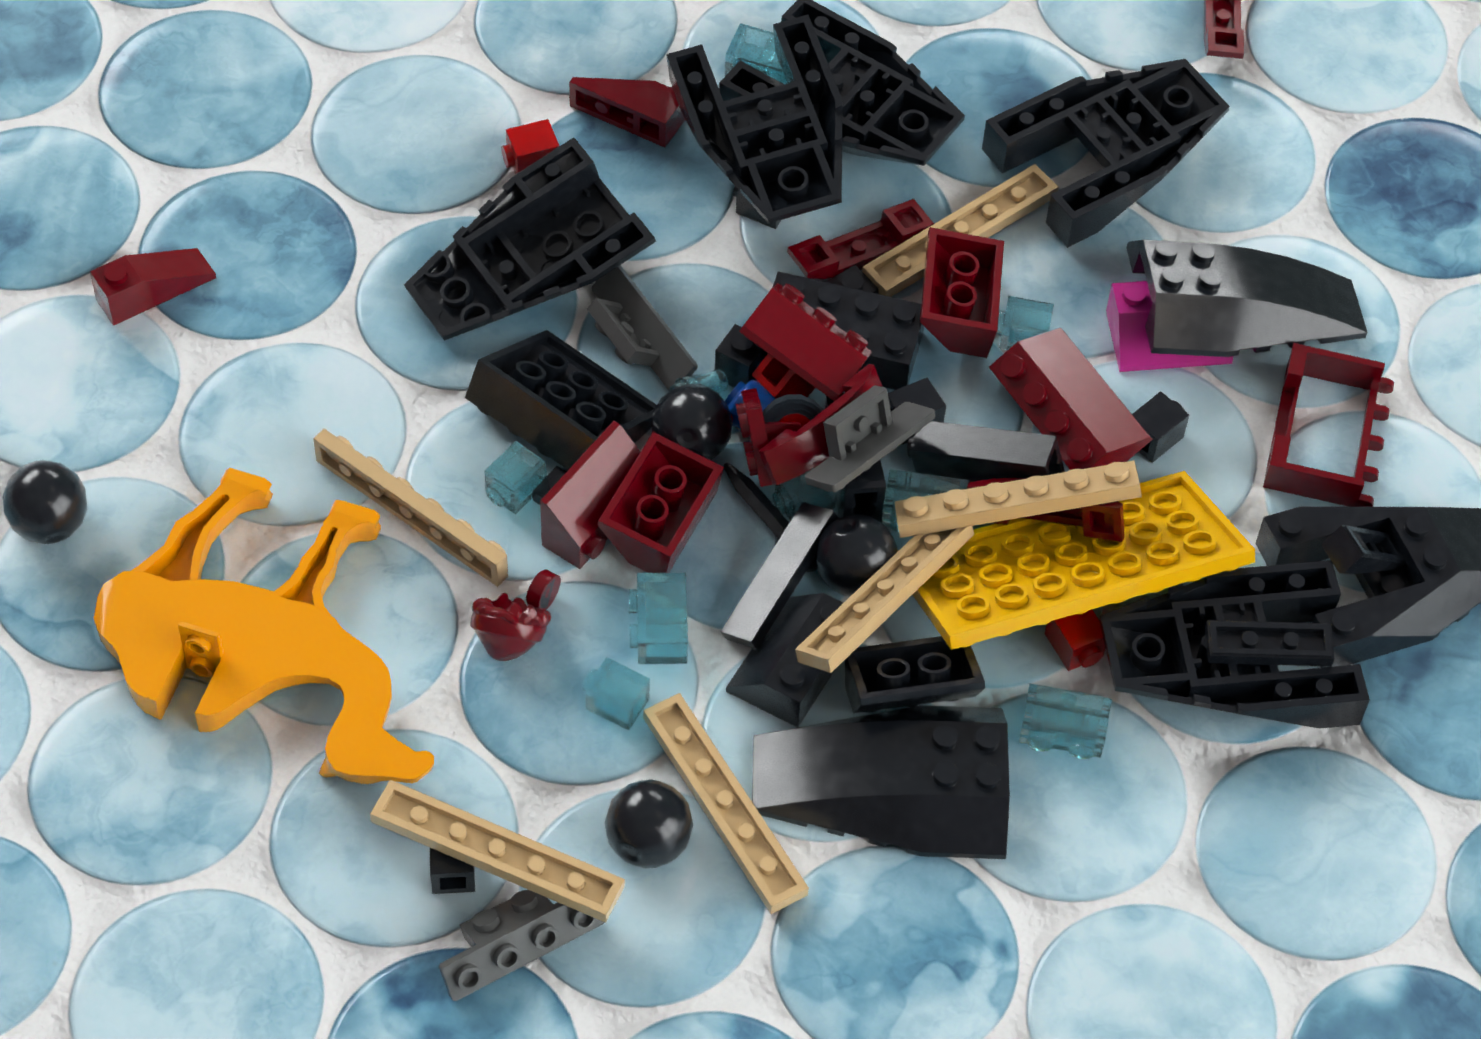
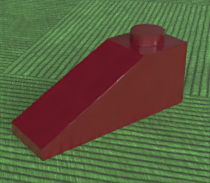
[569,77,685,148]
[90,248,216,326]

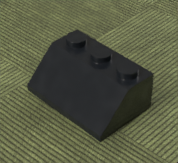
[726,593,843,727]
[845,636,985,714]

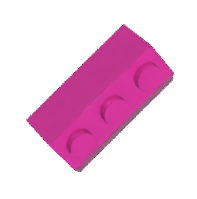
[1106,281,1233,372]

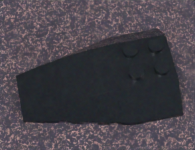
[404,137,656,341]
[1126,240,1368,357]
[752,705,1010,859]

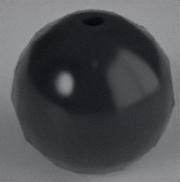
[651,383,733,460]
[3,460,87,544]
[815,514,898,597]
[604,779,693,868]

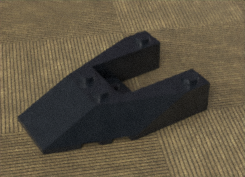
[719,0,965,166]
[666,15,843,224]
[982,59,1230,248]
[1255,507,1481,668]
[1099,560,1370,729]

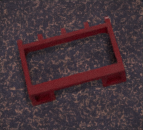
[1263,343,1394,507]

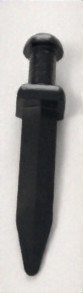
[724,463,817,572]

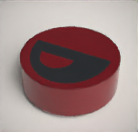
[526,569,561,610]

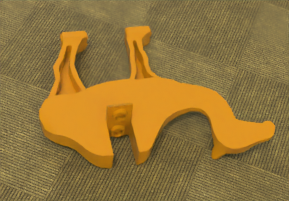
[94,468,434,784]

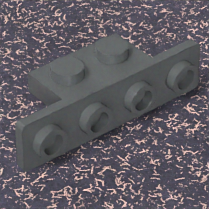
[587,265,698,391]
[805,385,936,492]
[439,890,605,1001]

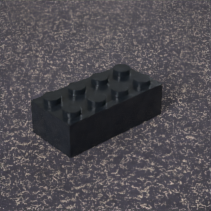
[772,271,924,390]

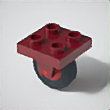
[736,388,824,487]

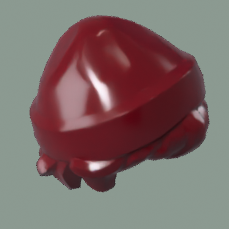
[470,593,551,661]

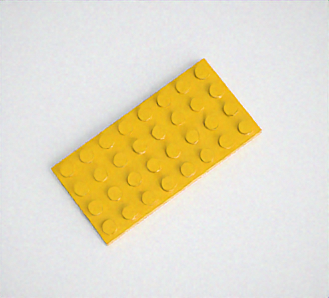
[898,471,1255,650]

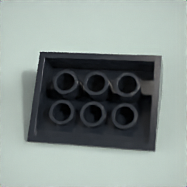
[465,330,656,471]

